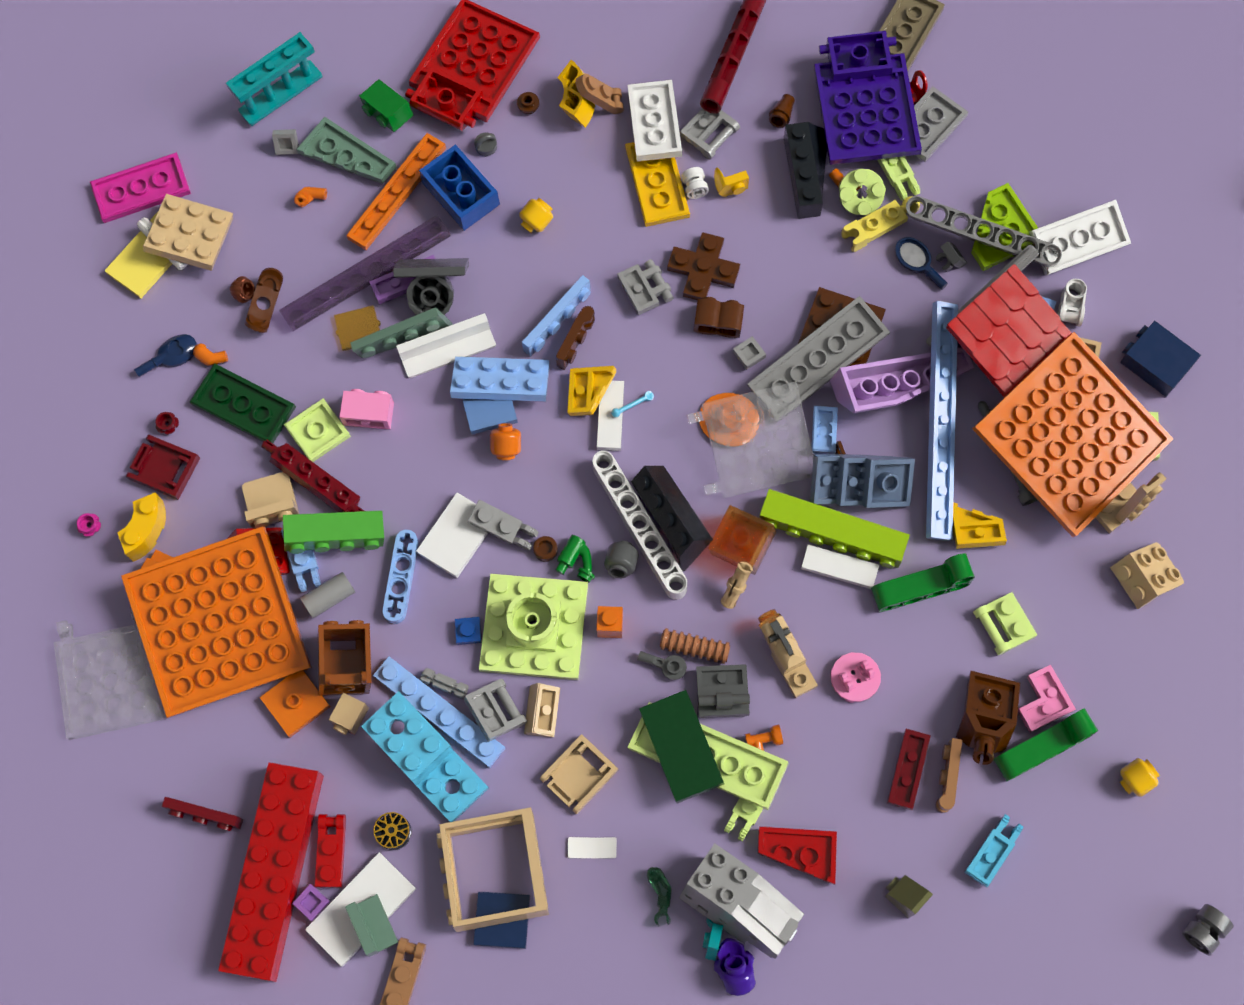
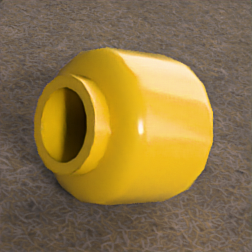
[519,198,553,233]
[1119,758,1160,797]

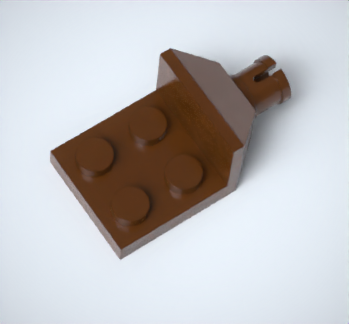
[956,671,1020,765]

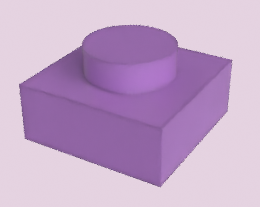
[292,884,331,922]

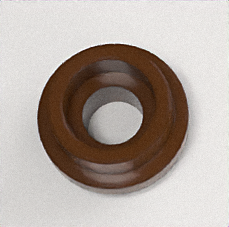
[517,92,539,114]

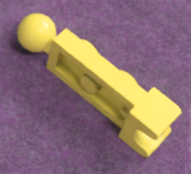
[841,196,920,252]

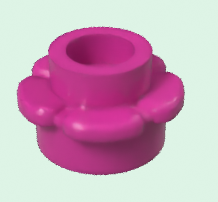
[77,513,101,537]

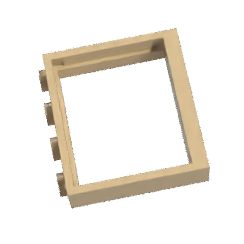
[437,807,549,932]

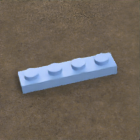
[522,275,591,357]

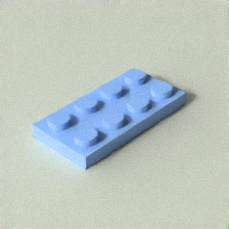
[450,357,550,402]

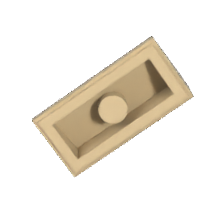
[524,683,560,737]

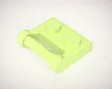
[973,592,1037,656]

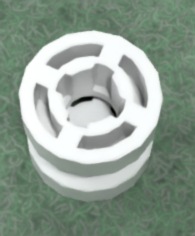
[681,167,709,199]

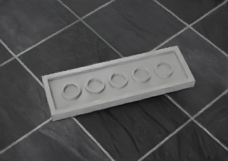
[747,296,890,422]

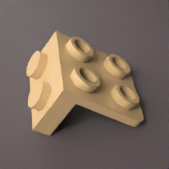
[242,472,299,528]
[1110,542,1184,609]

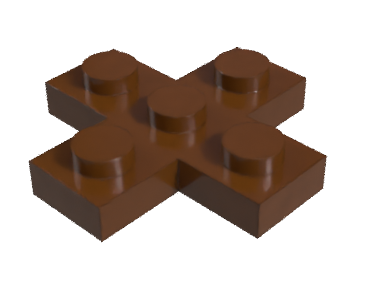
[667,232,740,301]

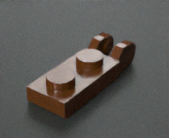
[556,306,595,370]

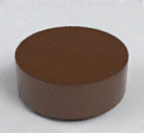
[533,536,558,562]

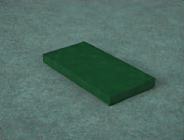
[190,363,296,443]
[639,690,724,804]

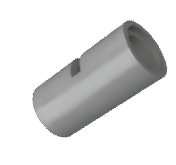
[300,572,355,618]

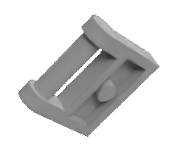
[680,108,740,159]
[464,679,527,742]

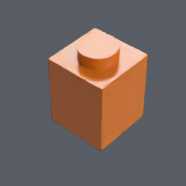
[597,606,623,638]

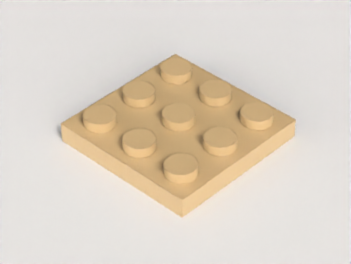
[143,194,233,271]

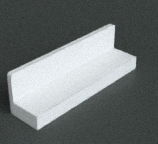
[396,313,496,378]

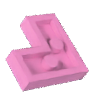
[1018,665,1076,733]

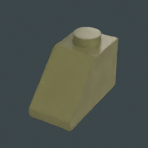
[885,875,933,918]

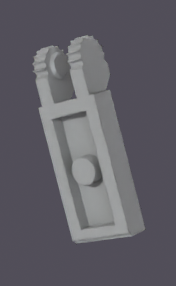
[468,499,539,551]

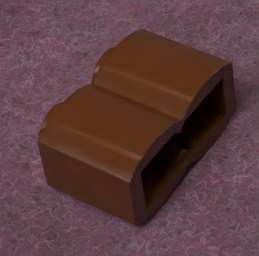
[693,297,744,338]

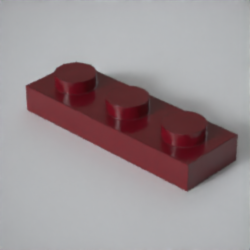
[887,728,931,811]
[162,797,243,832]

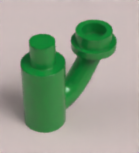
[555,535,595,583]

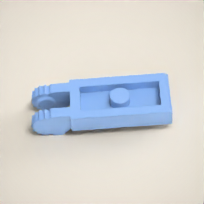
[281,529,322,592]

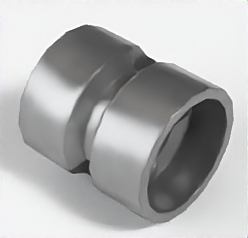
[1182,904,1234,956]

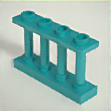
[226,32,323,126]

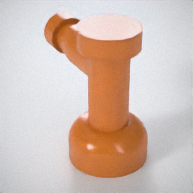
[745,724,783,751]

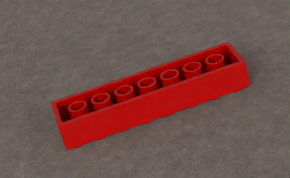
[218,762,324,982]

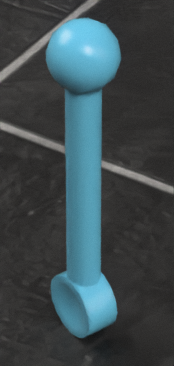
[611,391,654,418]

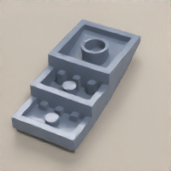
[810,454,915,508]

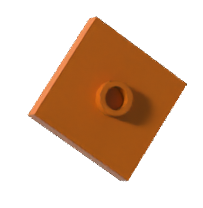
[260,671,331,738]

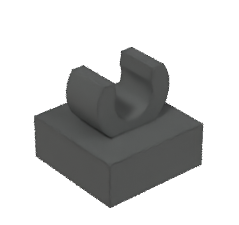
[936,241,967,271]

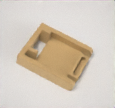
[540,734,619,814]

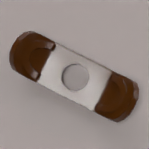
[245,268,283,333]

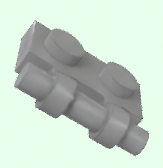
[617,259,674,315]

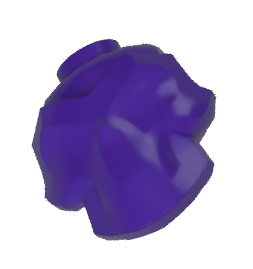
[714,938,756,996]

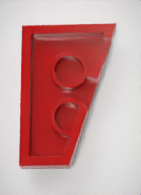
[758,826,837,885]

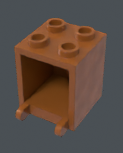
[317,620,372,696]

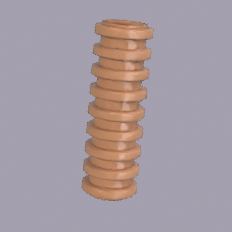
[660,628,730,664]

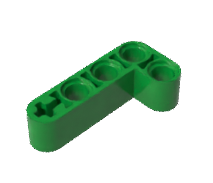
[871,553,975,612]
[994,708,1098,782]

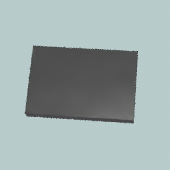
[393,258,469,277]

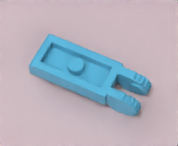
[964,814,1024,888]

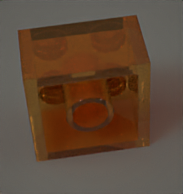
[708,505,776,575]

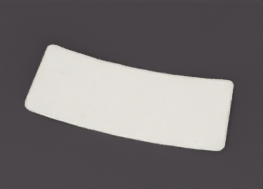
[568,837,617,858]

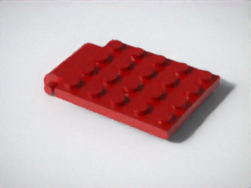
[405,0,540,131]

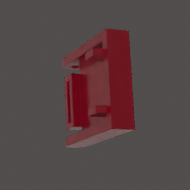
[126,435,200,500]

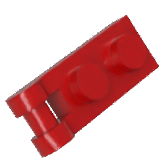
[315,814,346,888]

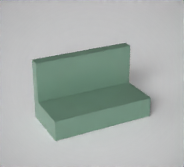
[345,894,398,957]

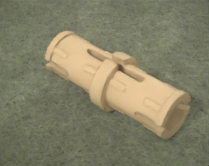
[721,562,753,609]

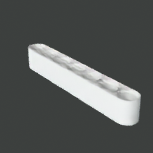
[592,451,687,600]

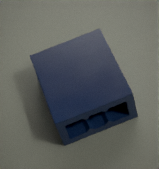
[1120,320,1201,397]

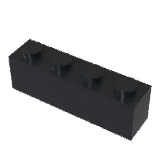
[784,122,827,219]
[631,466,713,571]

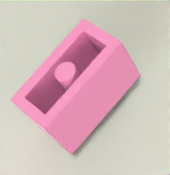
[339,389,394,429]

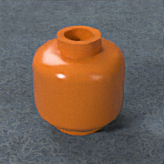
[490,423,521,460]

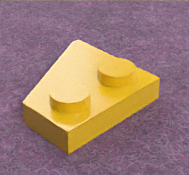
[567,366,616,416]
[953,502,1007,549]

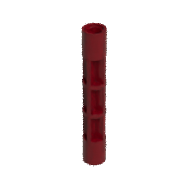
[700,0,766,114]

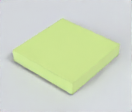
[284,398,351,462]

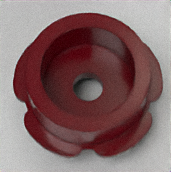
[155,412,179,435]

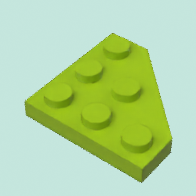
[971,183,1038,271]

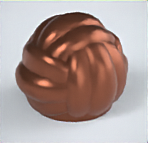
[229,276,255,303]

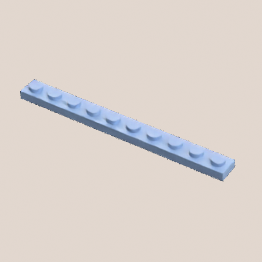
[926,301,958,541]

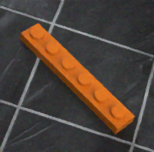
[346,133,446,251]

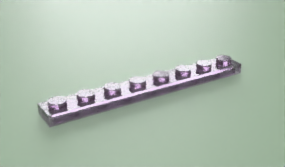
[279,215,451,331]

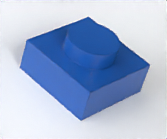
[455,617,482,645]

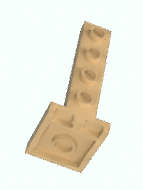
[1095,472,1167,534]

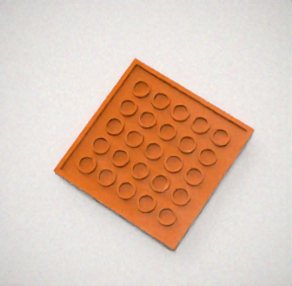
[972,332,1173,537]
[121,526,312,718]

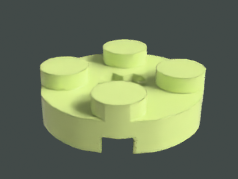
[838,169,886,215]

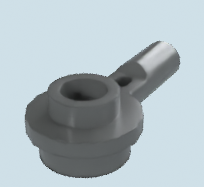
[637,651,687,680]

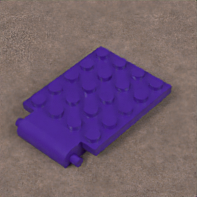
[814,31,922,165]

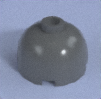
[407,276,454,315]

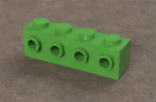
[283,511,384,554]

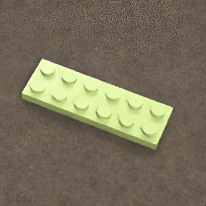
[628,702,789,810]

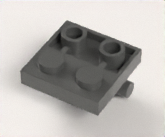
[696,664,750,718]

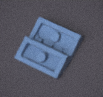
[462,399,518,434]

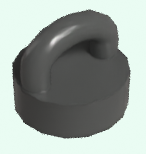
[474,132,497,156]

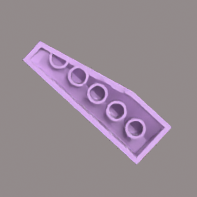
[830,347,974,413]

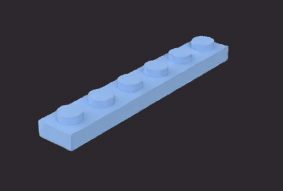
[373,656,506,768]

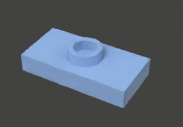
[811,406,838,454]

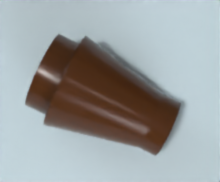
[769,94,795,128]

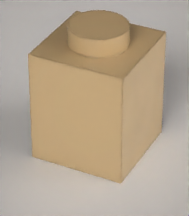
[329,693,369,735]

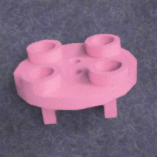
[830,652,881,703]

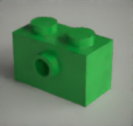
[359,79,414,132]

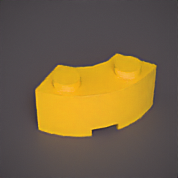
[557,60,595,128]
[117,492,166,562]

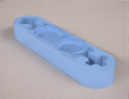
[383,530,419,624]

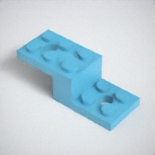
[361,691,489,822]

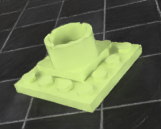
[479,574,588,680]

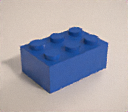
[419,144,500,231]

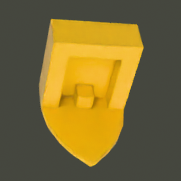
[714,167,749,197]

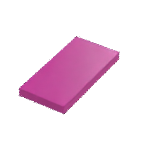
[90,152,191,223]

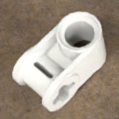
[1057,279,1087,327]

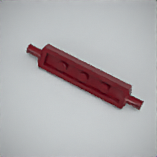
[261,439,364,512]

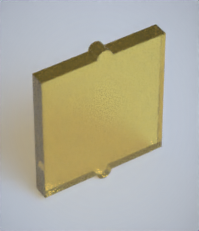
[334,305,381,351]

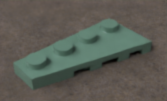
[296,117,397,184]
[350,307,453,358]

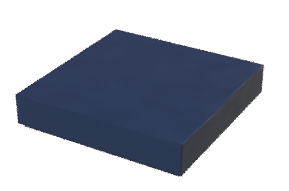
[473,892,530,949]

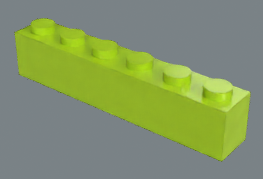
[759,489,910,569]

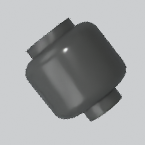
[604,541,639,579]

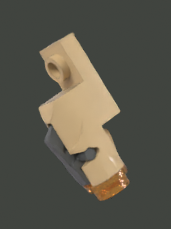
[758,609,818,699]

